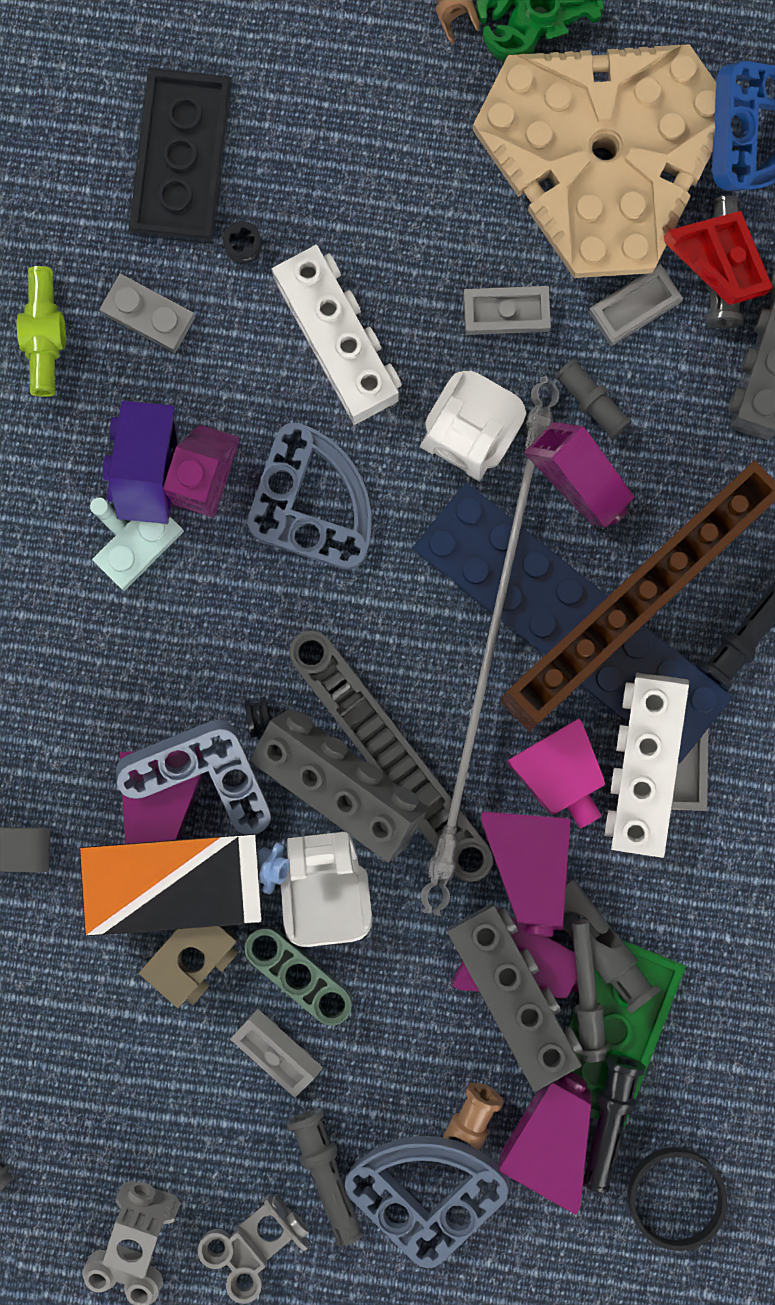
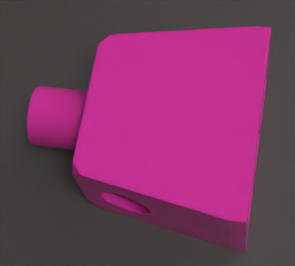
[506,718,605,829]

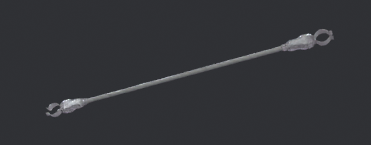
[421,376,559,916]

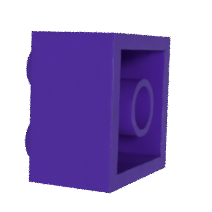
[103,401,179,524]

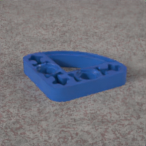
[712,61,775,191]

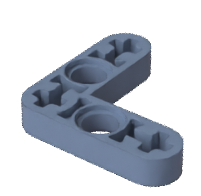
[116,720,271,834]

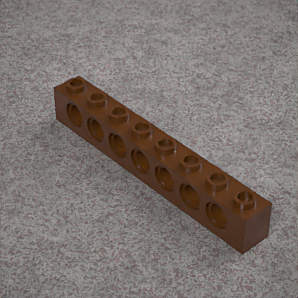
[499,460,775,732]

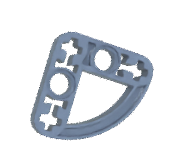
[247,422,372,570]
[345,1136,510,1268]

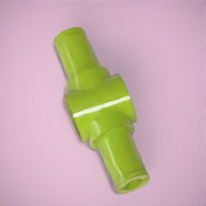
[17,266,66,397]

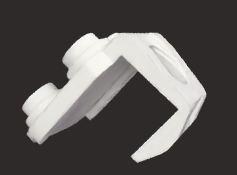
[420,371,526,482]
[281,832,372,947]

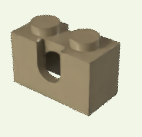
[138,926,240,1008]

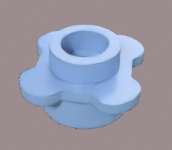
[258,843,289,894]

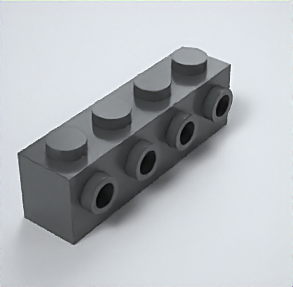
[728,268,775,441]
[249,708,430,863]
[446,903,583,1092]

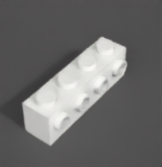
[271,244,402,425]
[604,672,689,858]

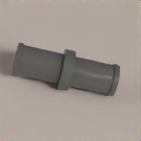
[555,359,632,440]

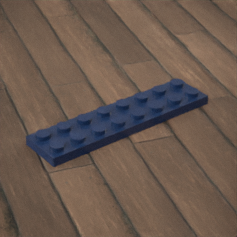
[412,482,733,764]

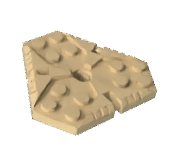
[473,44,716,278]

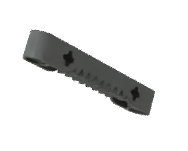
[289,631,493,882]

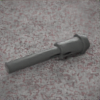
[572,919,611,1062]

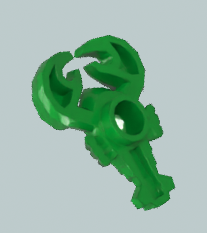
[476,0,604,62]

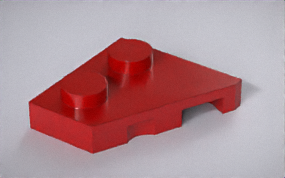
[664,211,773,305]

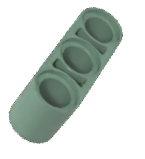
[245,926,352,1026]

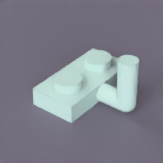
[90,498,184,591]

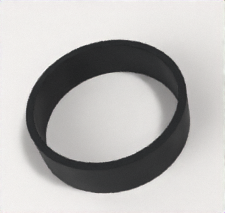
[627,1147,727,1251]

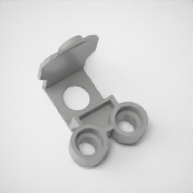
[83,1181,181,1305]
[198,1194,309,1304]

